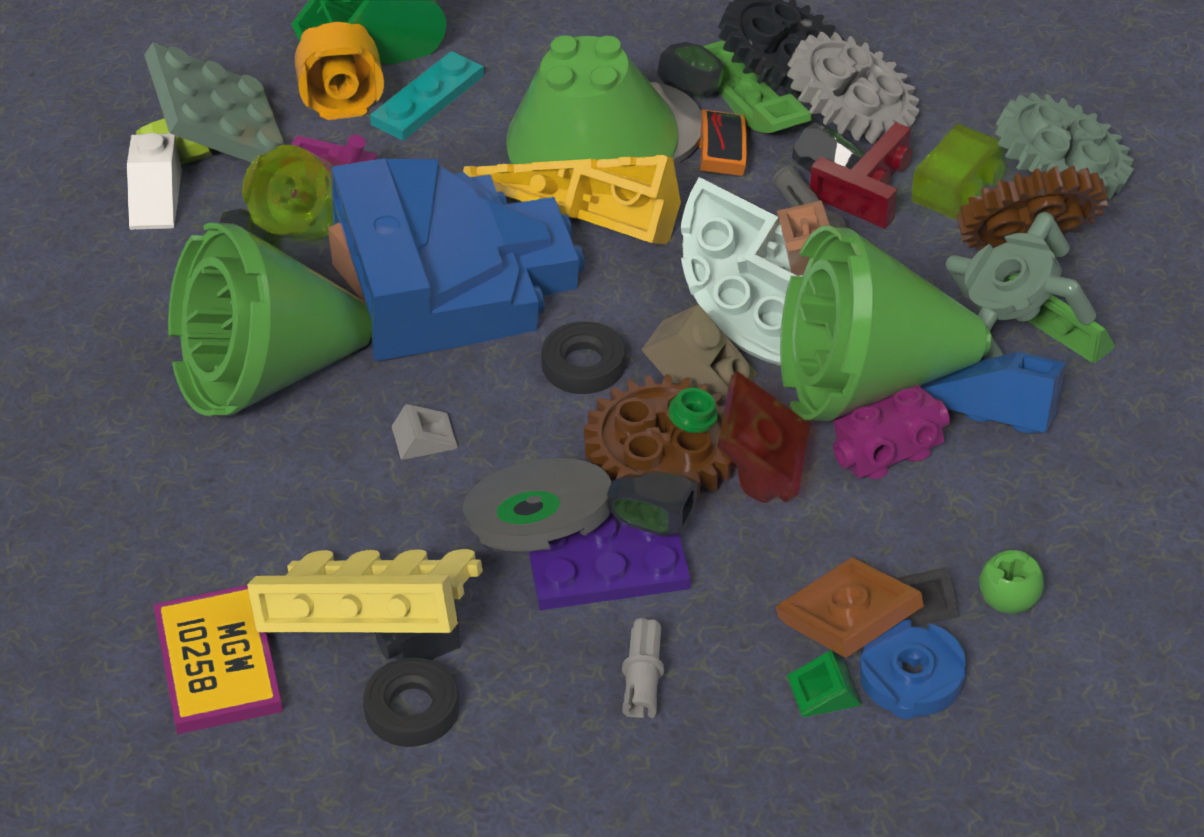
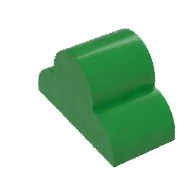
[291,0,446,65]

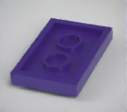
[528,512,691,610]

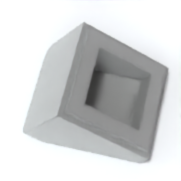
[392,404,458,460]

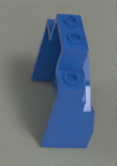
[331,158,584,362]

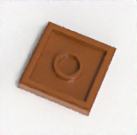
[776,557,924,658]

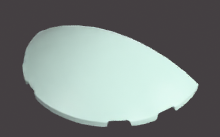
[681,177,803,366]

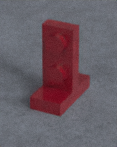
[810,122,913,229]

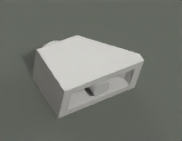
[127,133,182,230]

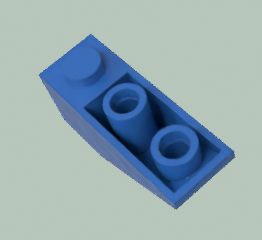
[920,352,1066,433]

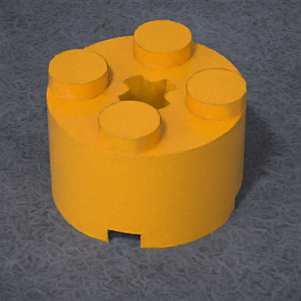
[295,22,384,120]

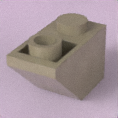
[641,304,757,404]

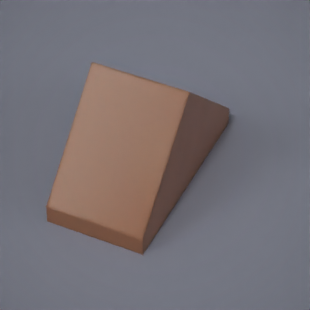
[777,201,830,276]

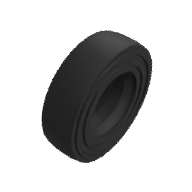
[541,321,626,394]
[363,658,460,747]

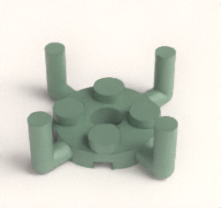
[945,212,1096,360]

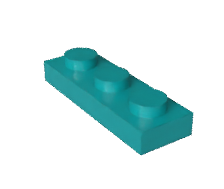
[370,51,484,141]

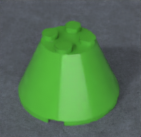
[506,35,678,164]

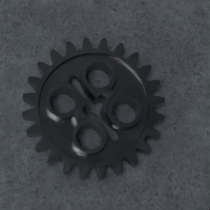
[718,0,845,95]

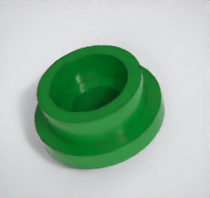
[668,388,718,433]

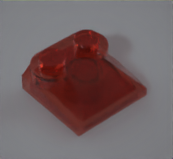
[717,371,810,503]

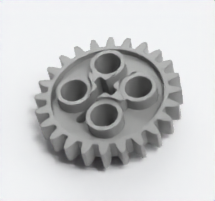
[787,32,919,144]

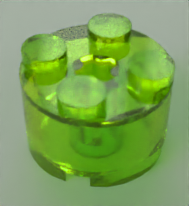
[242,145,334,241]

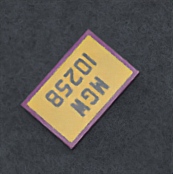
[153,585,283,734]

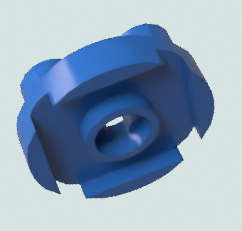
[859,620,966,719]

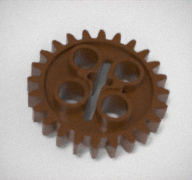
[957,166,1108,251]
[584,374,742,499]

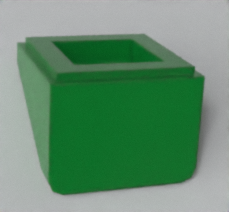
[787,650,862,718]

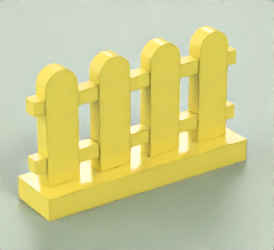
[247,549,483,633]

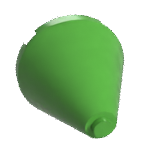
[168,223,372,416]
[780,225,991,422]

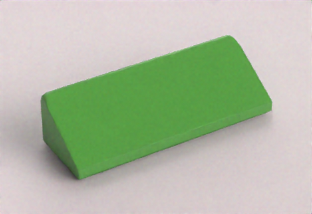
[1003,273,1115,363]

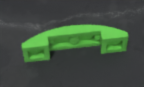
[704,40,811,133]

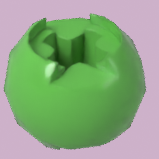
[978,550,1045,614]

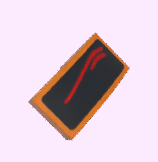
[699,109,746,176]

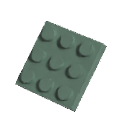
[144,42,286,172]

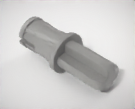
[622,617,664,718]

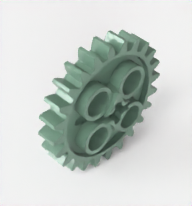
[995,93,1134,199]

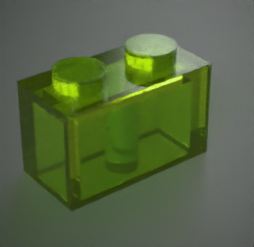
[911,123,1005,220]

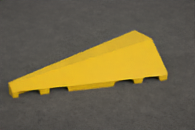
[463,155,681,245]

